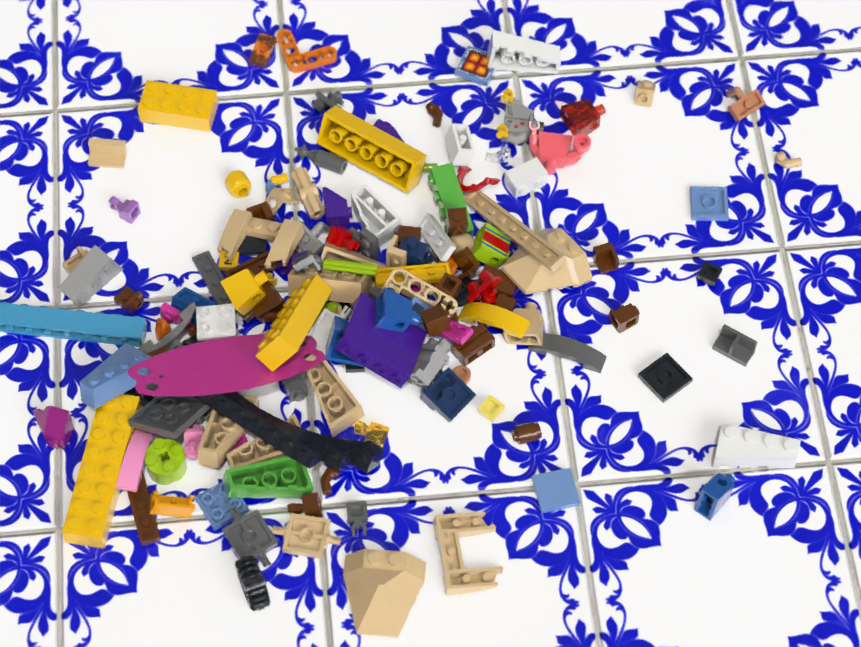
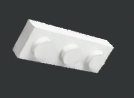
[418,213,456,262]

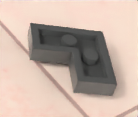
[349,227,379,261]

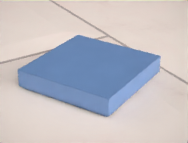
[689,186,729,221]
[531,468,580,514]

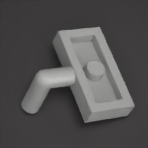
[298,220,331,254]

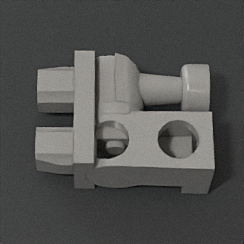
[407,338,451,386]

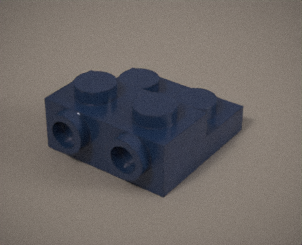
[420,367,476,422]

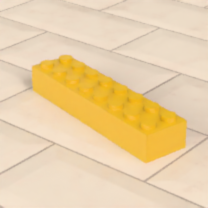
[62,394,142,549]

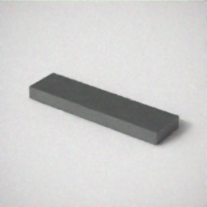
[192,250,238,312]

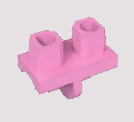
[184,424,204,460]

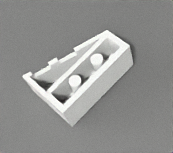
[351,184,401,246]

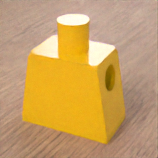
[220,269,270,315]

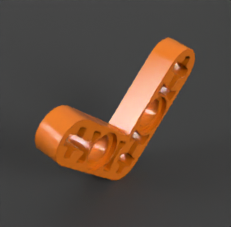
[277,29,337,73]

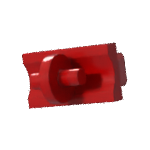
[466,270,502,304]

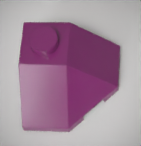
[34,405,74,449]

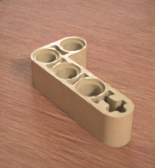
[380,268,458,317]

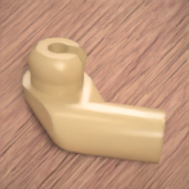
[775,152,802,169]

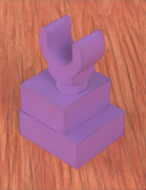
[108,196,141,225]

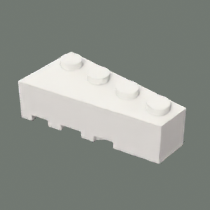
[487,30,561,74]
[712,423,801,468]

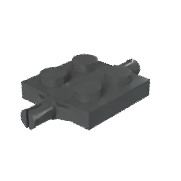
[222,506,278,568]

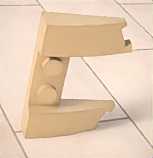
[217,209,304,269]
[433,512,504,596]

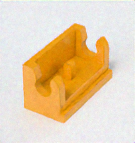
[150,491,195,518]

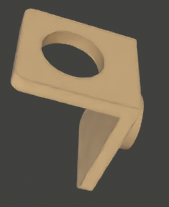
[264,187,300,214]

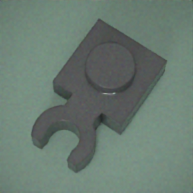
[346,501,368,537]

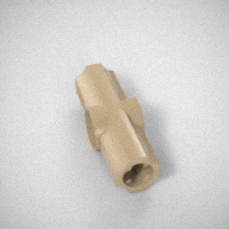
[291,167,325,220]

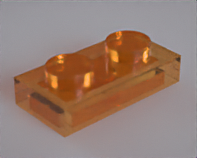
[249,33,277,68]

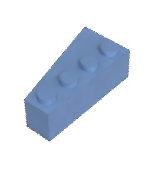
[80,343,151,409]

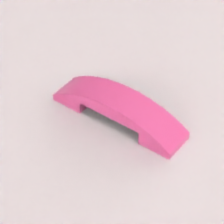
[117,429,157,492]

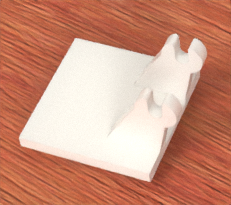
[196,303,243,341]

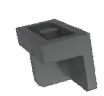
[712,324,758,367]

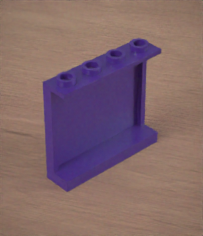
[334,292,427,388]

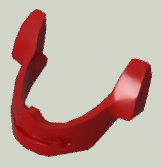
[457,166,501,193]

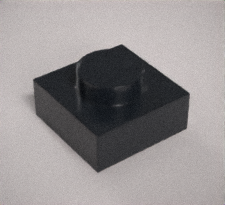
[697,261,723,287]

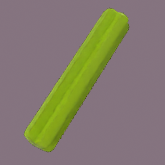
[323,259,378,276]

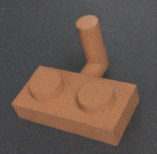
[726,86,766,122]

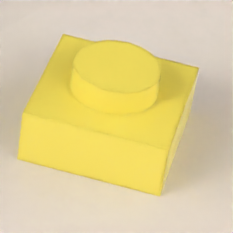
[478,395,505,422]

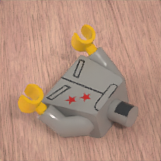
[496,88,544,145]

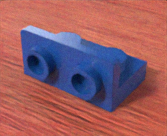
[171,287,217,326]

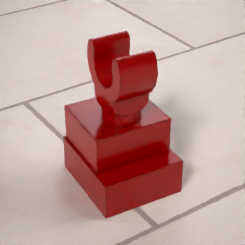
[326,226,360,251]

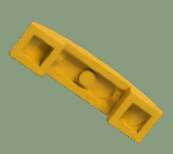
[457,302,531,338]

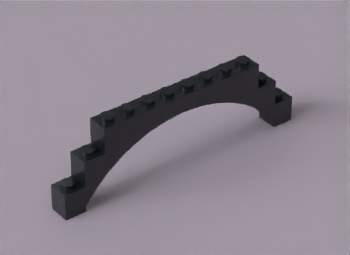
[182,335,384,473]

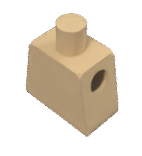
[503,302,544,346]

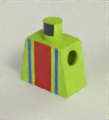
[472,222,514,268]

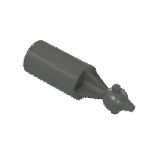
[294,144,348,175]

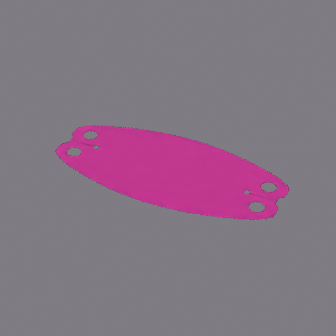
[127,334,326,396]

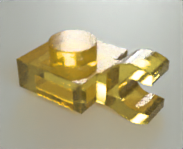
[354,420,390,447]

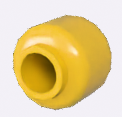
[224,170,252,198]

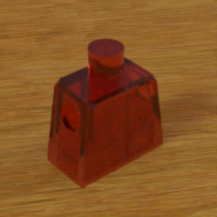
[560,99,606,137]

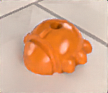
[155,318,171,341]

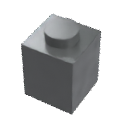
[281,373,308,403]

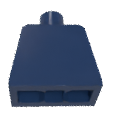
[398,236,433,266]

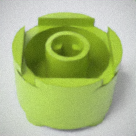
[145,438,187,485]

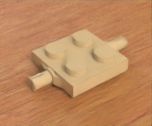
[272,513,341,559]

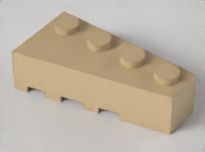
[305,354,365,437]
[197,394,259,468]

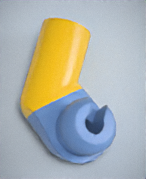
[265,173,288,194]

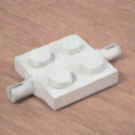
[304,305,352,354]

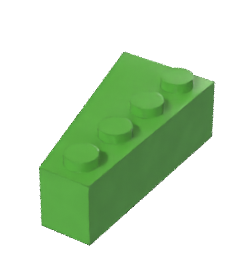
[428,162,474,238]
[222,456,314,498]

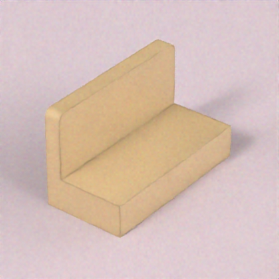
[88,138,128,169]
[386,234,407,267]

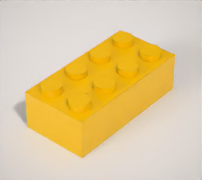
[138,80,219,132]

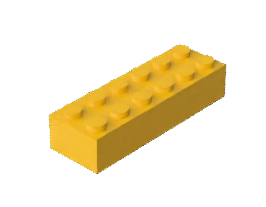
[317,105,427,193]
[255,274,333,372]

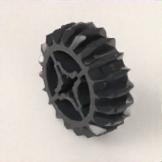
[235,555,270,612]

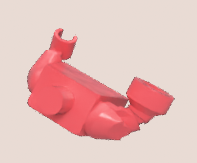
[528,121,591,174]

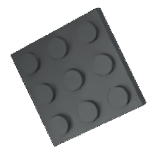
[128,396,210,439]

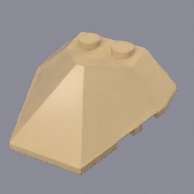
[501,228,593,294]
[343,549,426,638]

